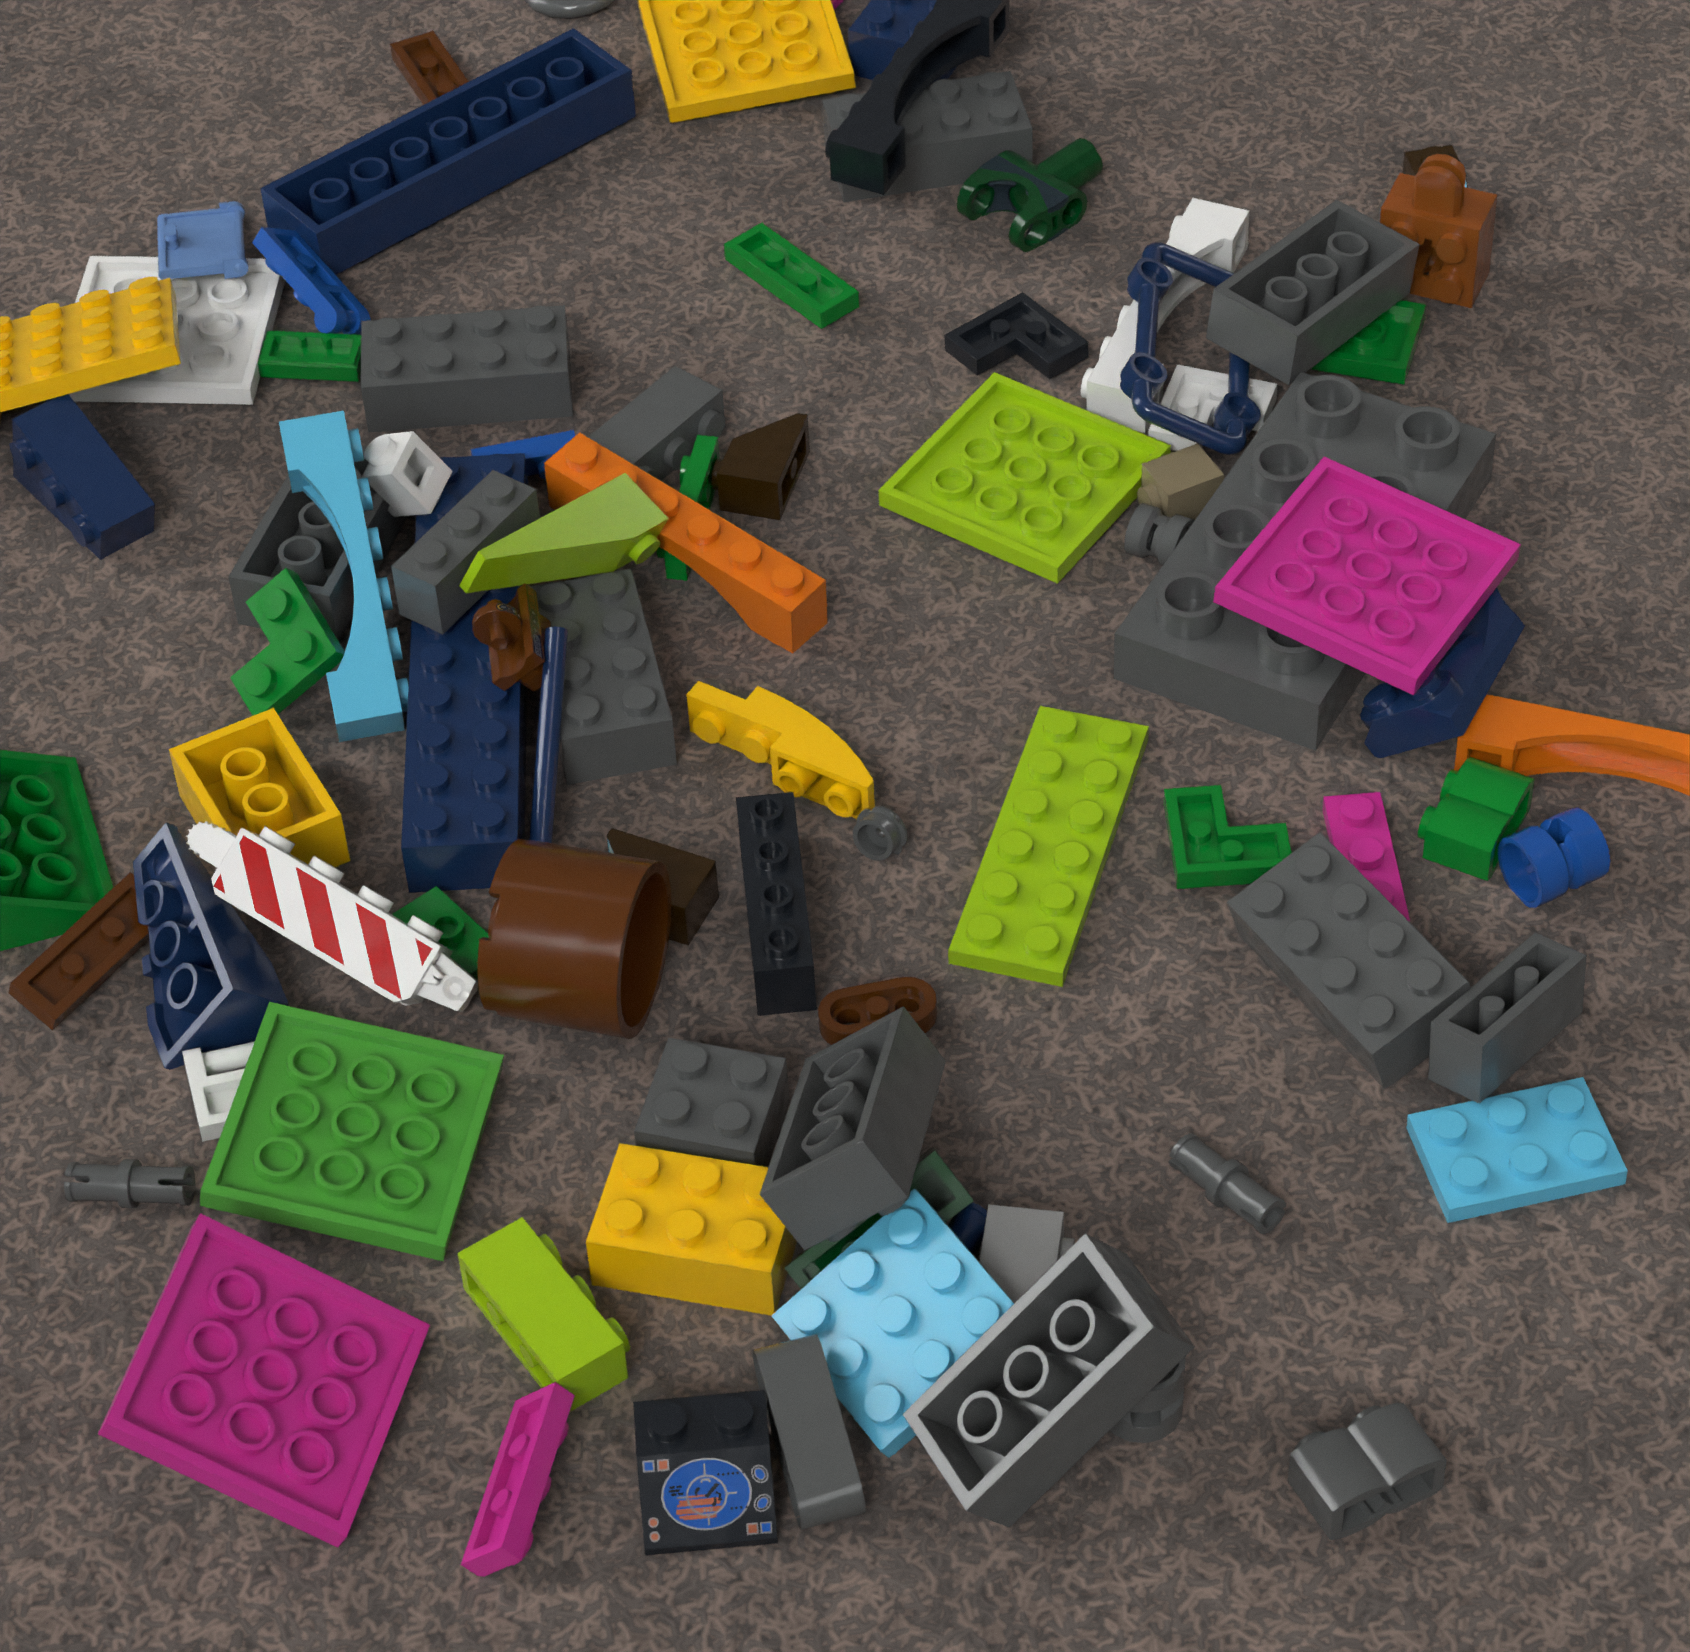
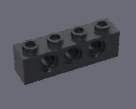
[736,792,817,1016]

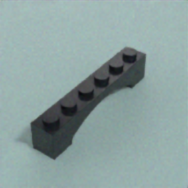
[825,0,1010,195]

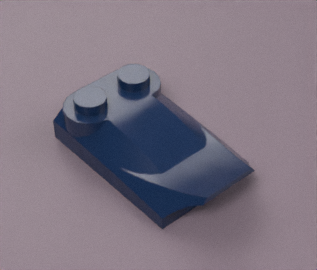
[1360,588,1525,758]

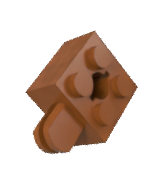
[1380,154,1497,308]

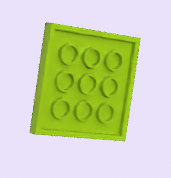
[878,372,1171,584]

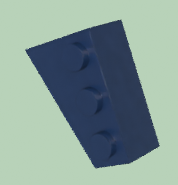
[9,394,155,560]

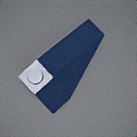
[133,822,289,1070]

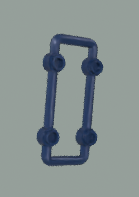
[1120,242,1261,455]

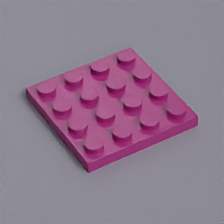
[1213,457,1521,695]
[98,1213,430,1548]

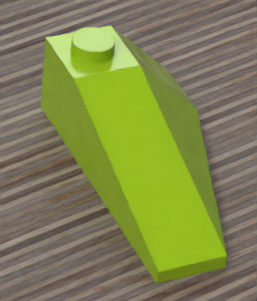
[459,473,669,593]

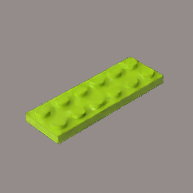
[948,706,1149,987]

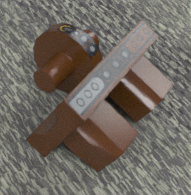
[472,583,551,691]

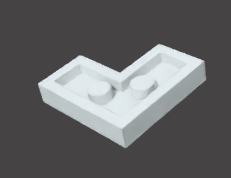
[1148,365,1277,451]

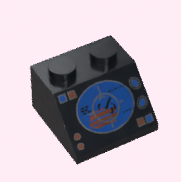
[633,1390,778,1556]

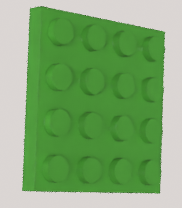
[200,1002,504,1261]

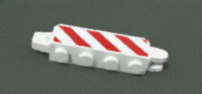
[186,821,478,1013]

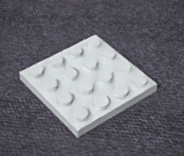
[52,256,285,405]

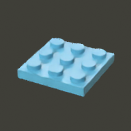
[772,1188,1014,1458]

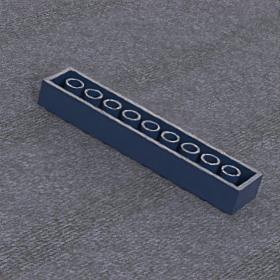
[401,453,529,893]

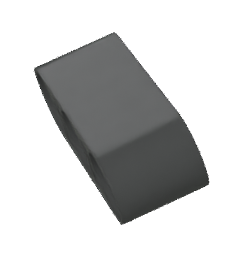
[752,1334,866,1530]

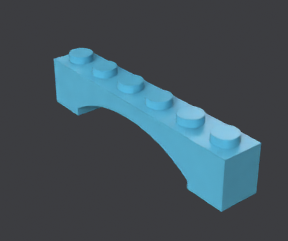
[279,410,408,742]

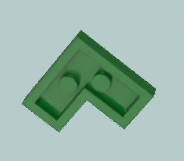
[230,568,345,716]
[1164,785,1292,889]

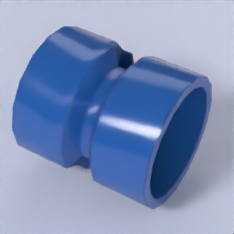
[1498,807,1610,908]

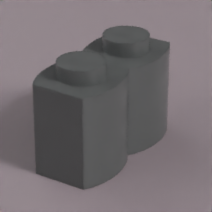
[1287,1403,1447,1540]

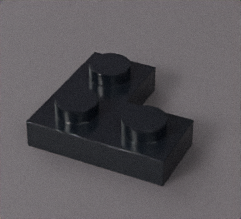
[944,292,1089,379]

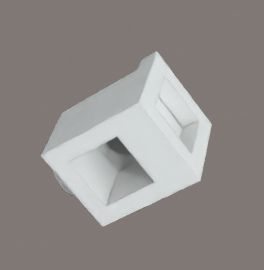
[362,431,452,517]

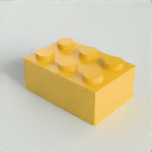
[169,708,350,867]
[586,1143,797,1316]

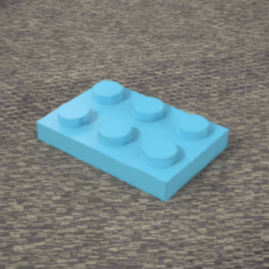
[1406,1077,1628,1223]

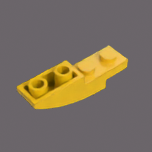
[686,681,875,819]

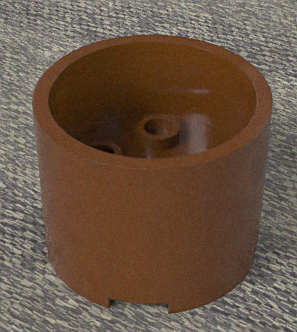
[478,839,671,1039]

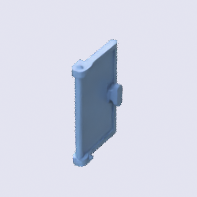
[157,201,248,279]

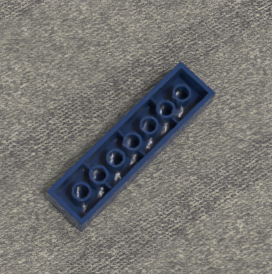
[260,28,636,275]

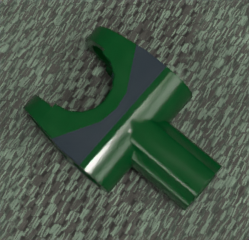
[957,138,1103,252]

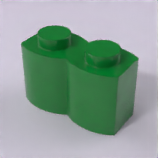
[1418,757,1535,881]

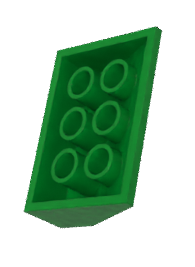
[0,750,113,951]

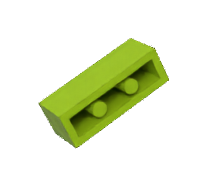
[457,1217,630,1413]

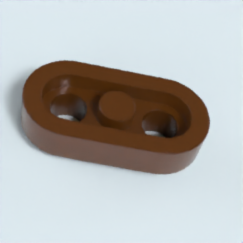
[818,977,937,1045]

